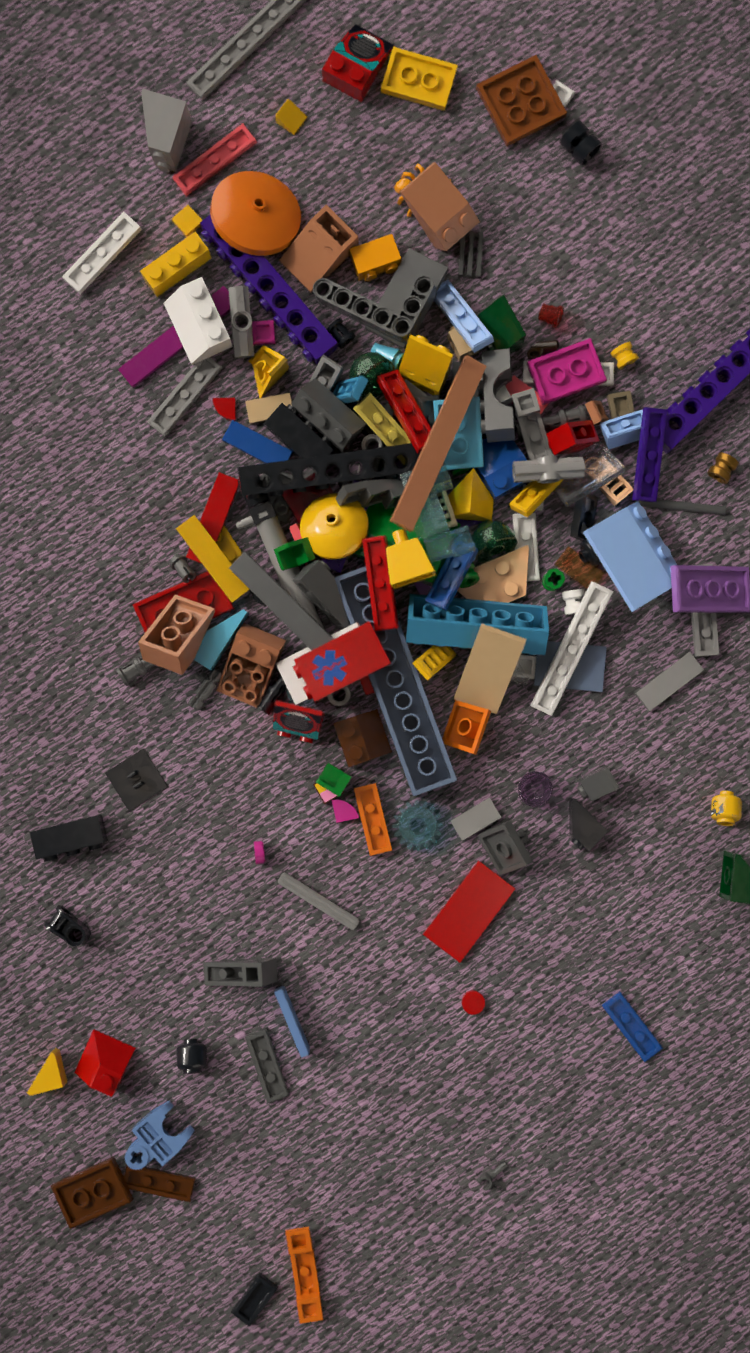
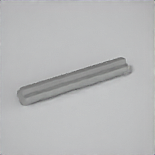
[278,872,359,930]

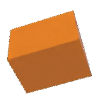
[442,700,491,755]

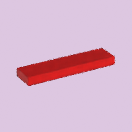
[376,369,432,454]
[186,472,239,564]
[362,535,399,631]

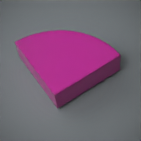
[332,800,359,823]

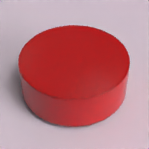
[461,990,485,1015]

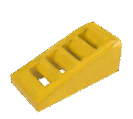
[412,645,456,681]

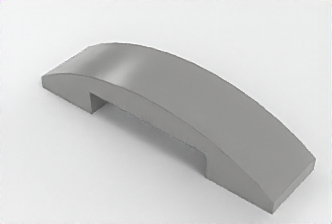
[511,388,554,483]

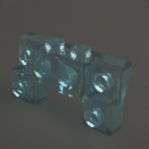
[400,462,476,563]

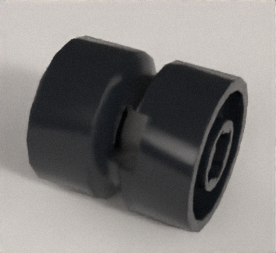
[559,120,602,166]

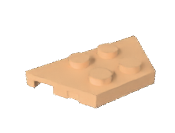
[458,545,529,603]

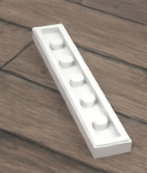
[530,581,613,716]

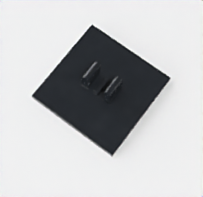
[105,748,168,811]

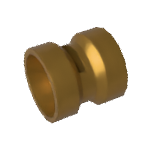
[707,452,739,484]

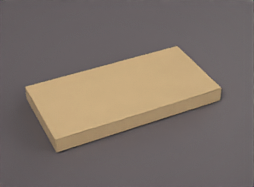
[454,623,526,714]

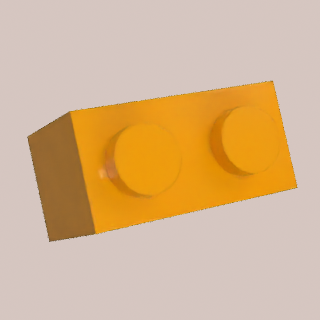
[349,234,401,281]

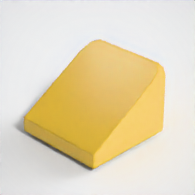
[275,99,307,135]

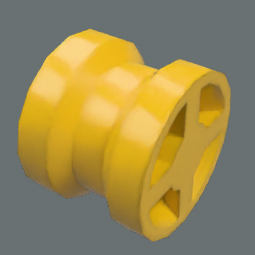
[610,341,639,369]

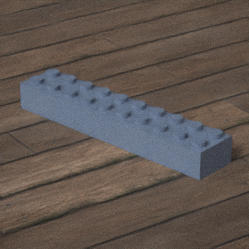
[334,566,457,796]

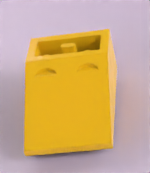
[399,335,453,395]

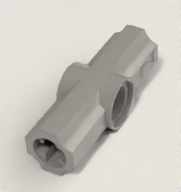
[228,286,254,359]
[512,456,585,483]

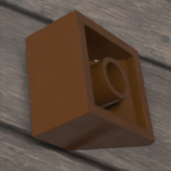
[334,709,392,767]

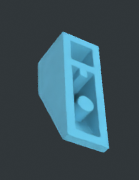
[194,609,249,671]

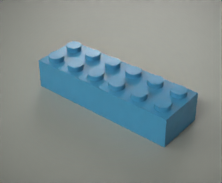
[406,594,549,655]

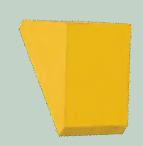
[27,1048,67,1096]

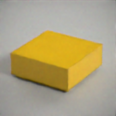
[171,205,203,237]

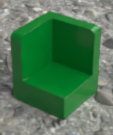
[274,537,316,571]
[316,763,351,797]

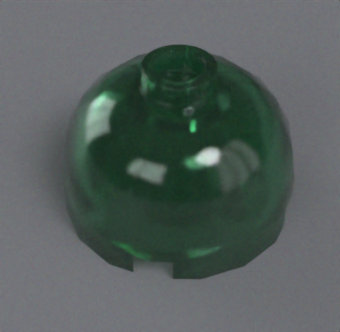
[349,352,394,398]
[470,520,518,563]

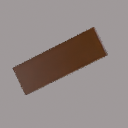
[124,1165,196,1202]

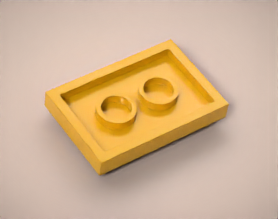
[381,47,458,111]

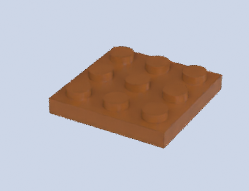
[476,55,567,147]

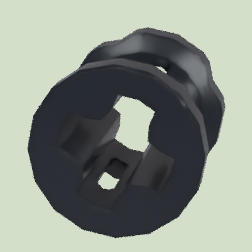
[326,318,356,349]

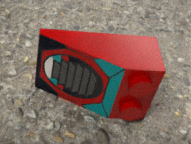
[322,24,394,103]
[273,701,325,743]

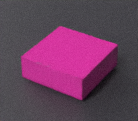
[252,320,276,345]

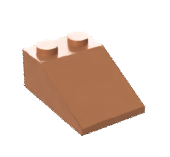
[400,162,480,251]
[138,594,215,675]

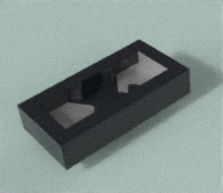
[570,492,598,541]

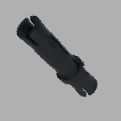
[257,650,298,715]

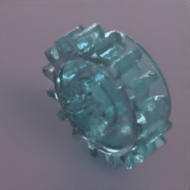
[392,800,443,851]

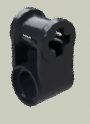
[44,905,91,946]

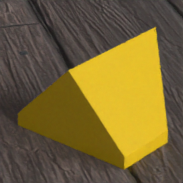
[248,345,289,398]
[447,468,494,522]

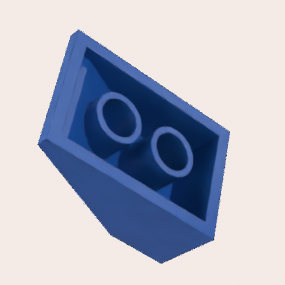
[474,438,528,502]

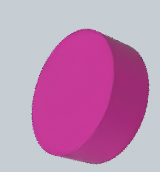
[254,841,265,865]

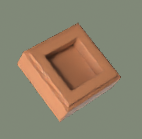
[585,400,609,425]

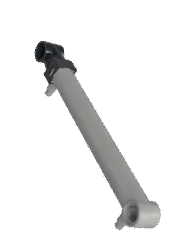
[236,476,351,706]

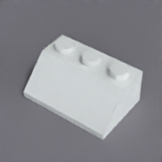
[164,277,233,365]

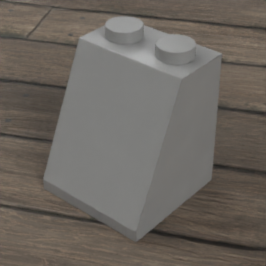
[141,89,192,172]

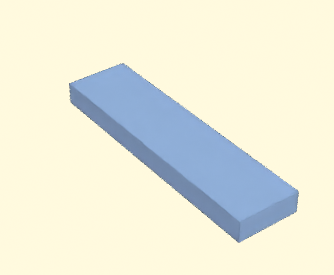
[434,280,494,353]

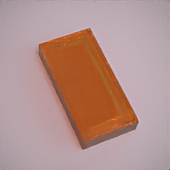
[554,546,605,589]

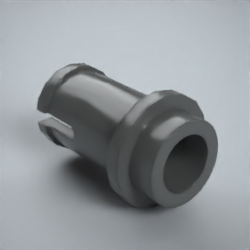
[170,554,196,583]

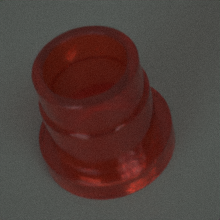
[538,303,564,329]

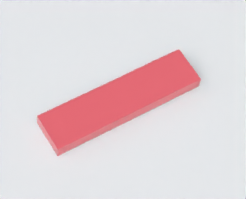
[172,123,257,197]

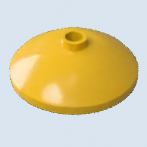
[300,493,369,559]

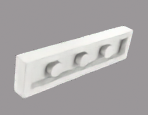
[62,212,142,295]

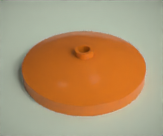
[210,171,301,256]

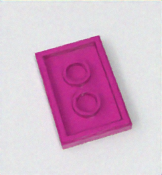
[526,338,607,405]

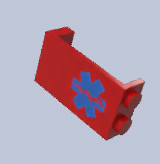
[292,621,391,702]

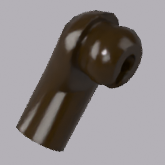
[527,340,559,360]

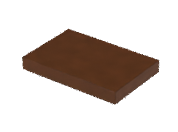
[50,1156,133,1229]

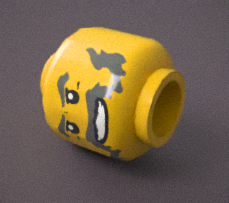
[711,791,742,826]

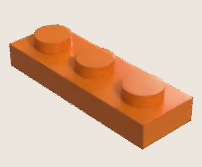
[353,783,392,856]

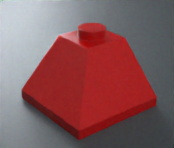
[74,1029,136,1097]

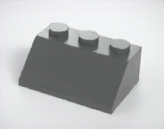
[291,378,366,453]

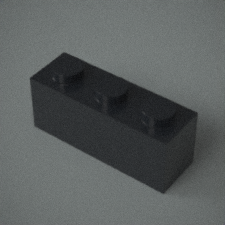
[264,403,333,472]
[30,814,108,862]

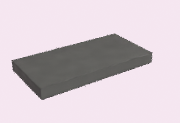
[365,248,449,350]

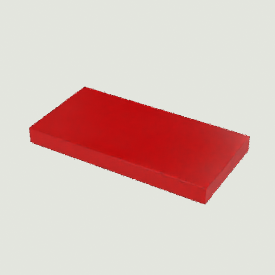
[132,571,235,633]
[423,860,515,963]

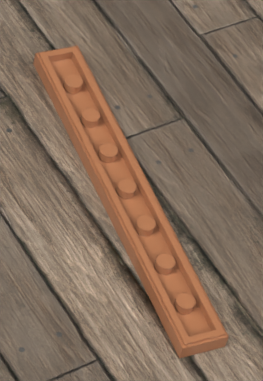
[390,355,487,532]

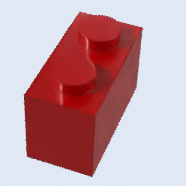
[546,420,600,455]

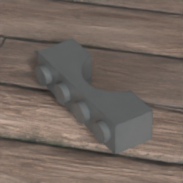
[479,348,515,443]

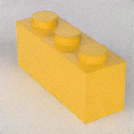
[140,231,212,297]

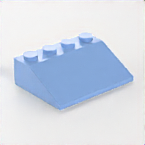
[583,501,677,612]

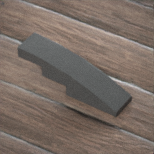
[335,479,408,510]

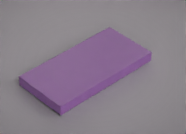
[670,565,750,613]

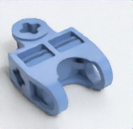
[125,1101,194,1170]

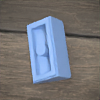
[600,409,643,449]

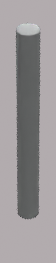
[634,499,726,515]

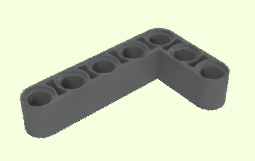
[313,275,437,343]

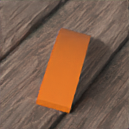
[285,1226,323,1324]

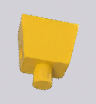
[386,529,436,589]

